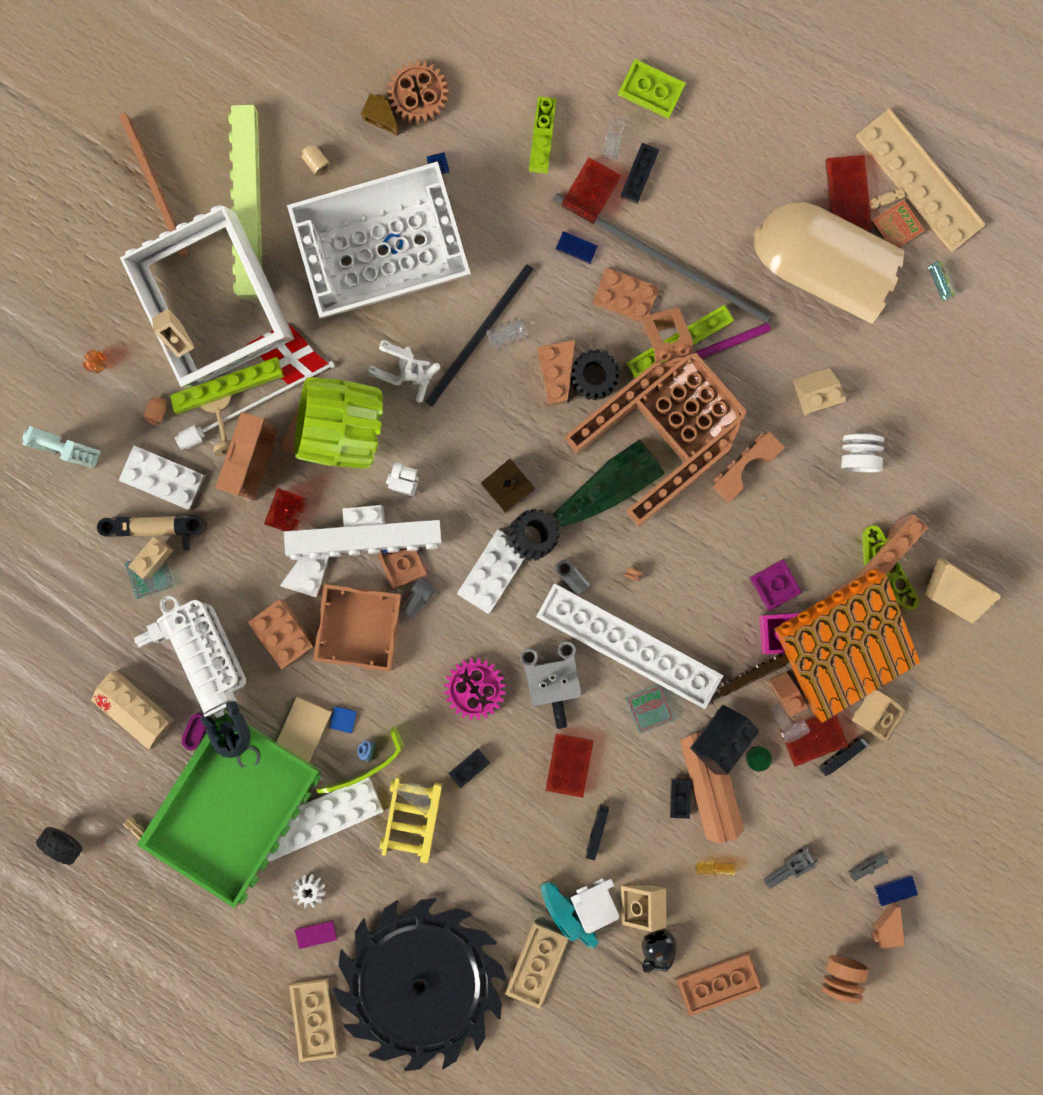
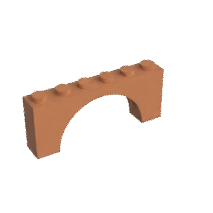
[829,514,928,596]

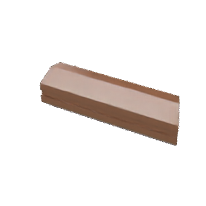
[680,733,744,843]

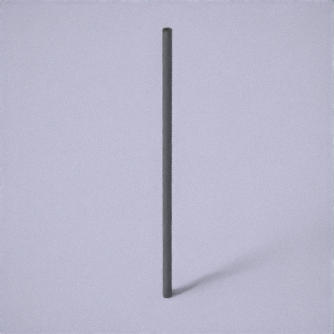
[554,193,771,323]

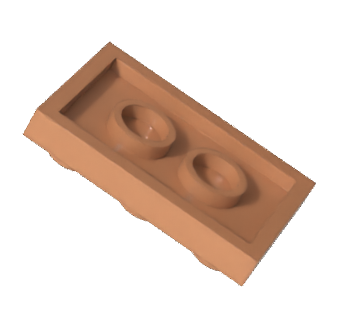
[593,267,659,323]

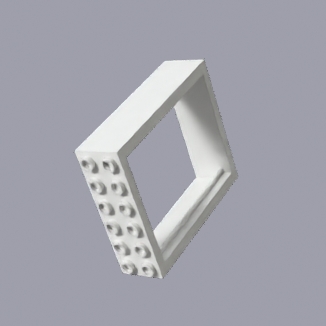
[120,205,294,387]

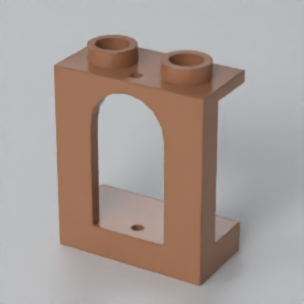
[642,307,693,362]

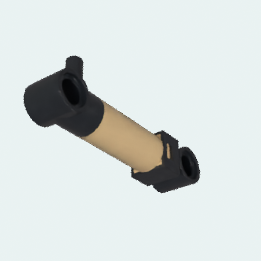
[97,515,207,550]

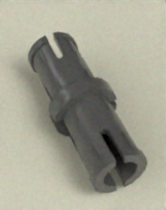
[848,852,888,882]

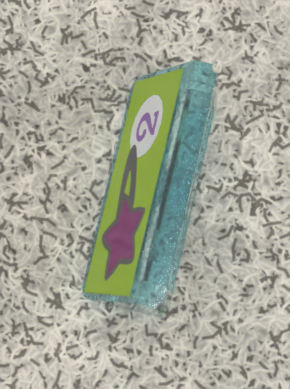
[929,261,955,301]

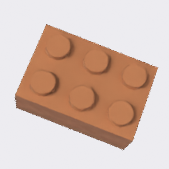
[248,599,315,669]

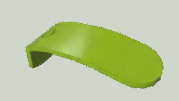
[316,726,404,793]

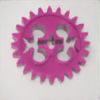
[444,658,506,720]

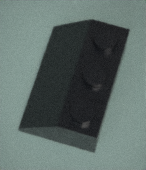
[690,705,760,775]

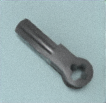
[764,845,819,889]

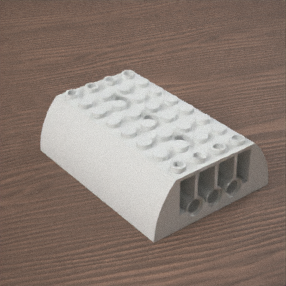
[287,162,471,319]

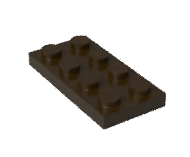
[715,653,790,699]

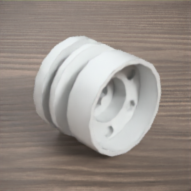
[841,433,885,473]

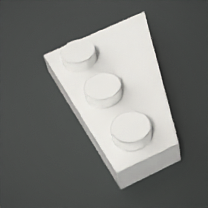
[280,554,330,597]

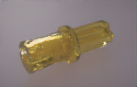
[695,861,735,877]

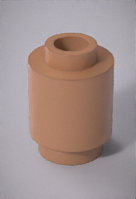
[143,396,168,426]

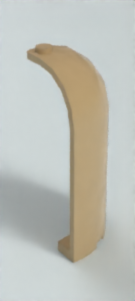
[753,202,904,324]

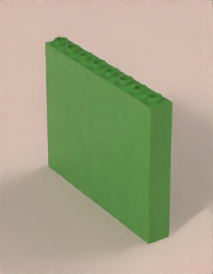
[137,710,322,908]

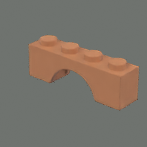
[711,431,785,503]

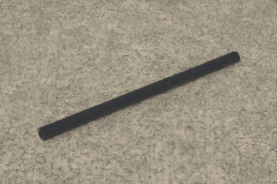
[425,264,534,407]

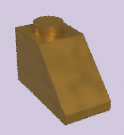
[361,93,399,136]

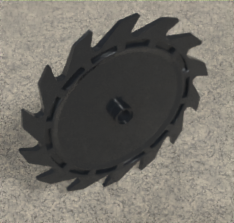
[333,898,507,1071]

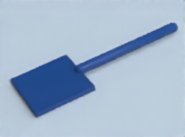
[292,705,357,734]

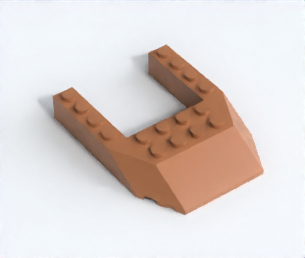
[564,353,747,528]

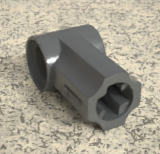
[555,560,590,595]
[400,578,436,618]

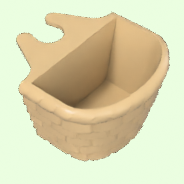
[924,558,1001,624]

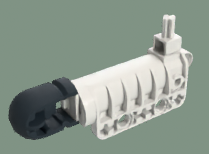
[134,596,251,758]

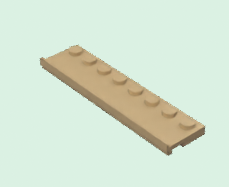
[855,108,986,253]

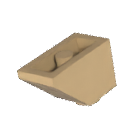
[152,308,194,358]

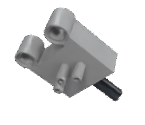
[520,641,582,729]

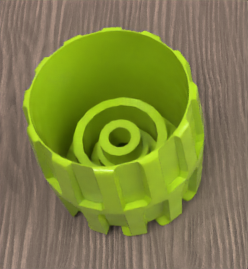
[294,377,383,469]

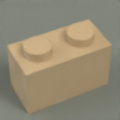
[128,537,174,580]

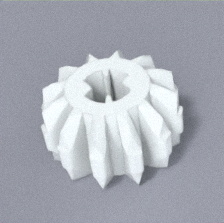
[292,874,326,908]

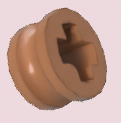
[624,567,643,582]

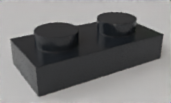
[448,748,490,788]
[669,778,691,819]

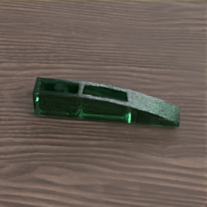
[553,439,665,527]

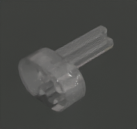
[770,703,810,743]

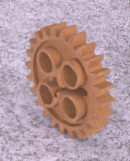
[387,60,449,124]

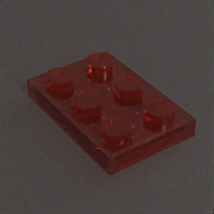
[561,157,622,224]
[780,715,849,767]
[545,733,594,798]

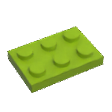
[618,59,686,119]

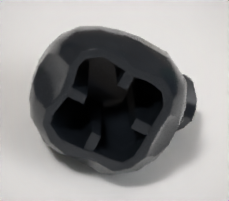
[642,929,677,973]

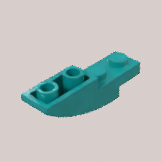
[540,882,599,948]

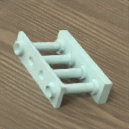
[22,426,101,469]

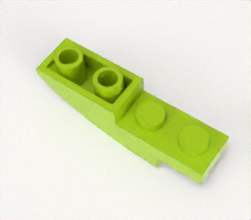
[529,96,557,174]

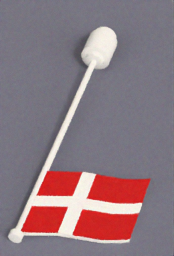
[174,325,335,450]

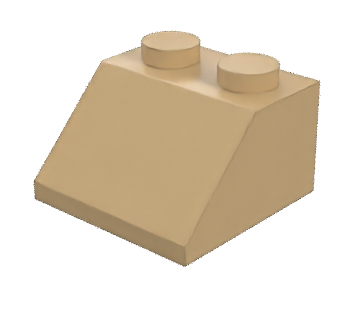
[793,368,846,416]
[852,690,906,743]
[621,885,666,932]

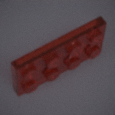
[825,155,872,232]

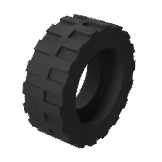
[36,827,83,865]

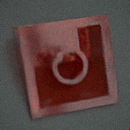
[264,488,307,531]

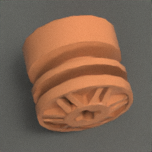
[821,955,870,1004]

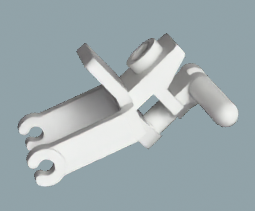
[367,340,440,403]

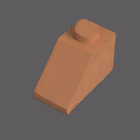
[769,672,807,717]
[872,902,905,949]

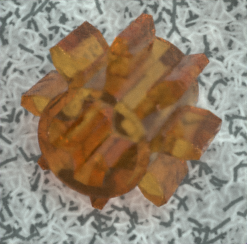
[82,349,108,374]

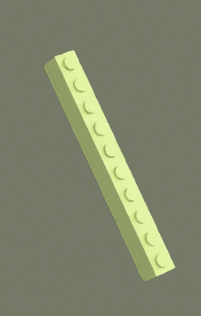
[228,105,262,299]

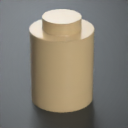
[302,145,331,176]

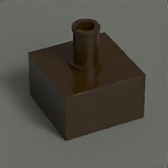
[481,458,535,514]

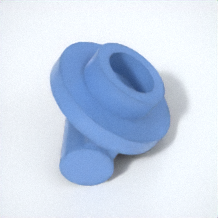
[357,741,377,762]

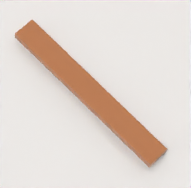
[119,112,190,259]

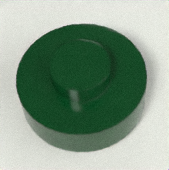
[746,746,772,772]

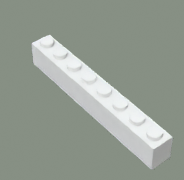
[284,520,442,560]

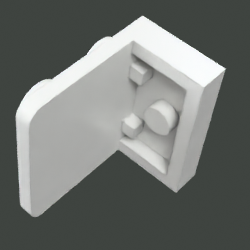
[571,878,619,933]

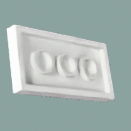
[119,446,206,510]
[457,529,525,614]

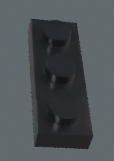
[620,143,660,204]

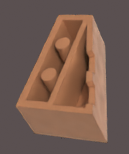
[537,340,575,407]

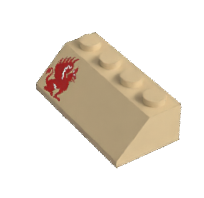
[91,671,175,750]

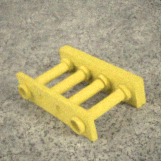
[379,775,443,863]

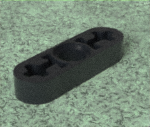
[819,735,869,776]
[585,804,609,861]

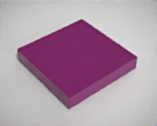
[749,559,802,611]

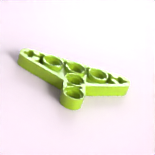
[862,525,919,610]

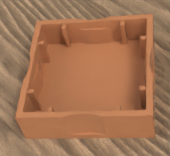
[215,412,279,501]
[313,584,403,672]

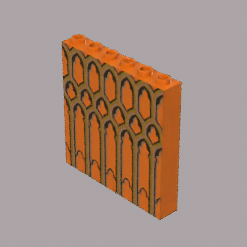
[775,568,920,723]

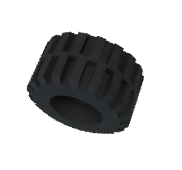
[571,349,620,401]
[507,509,560,561]

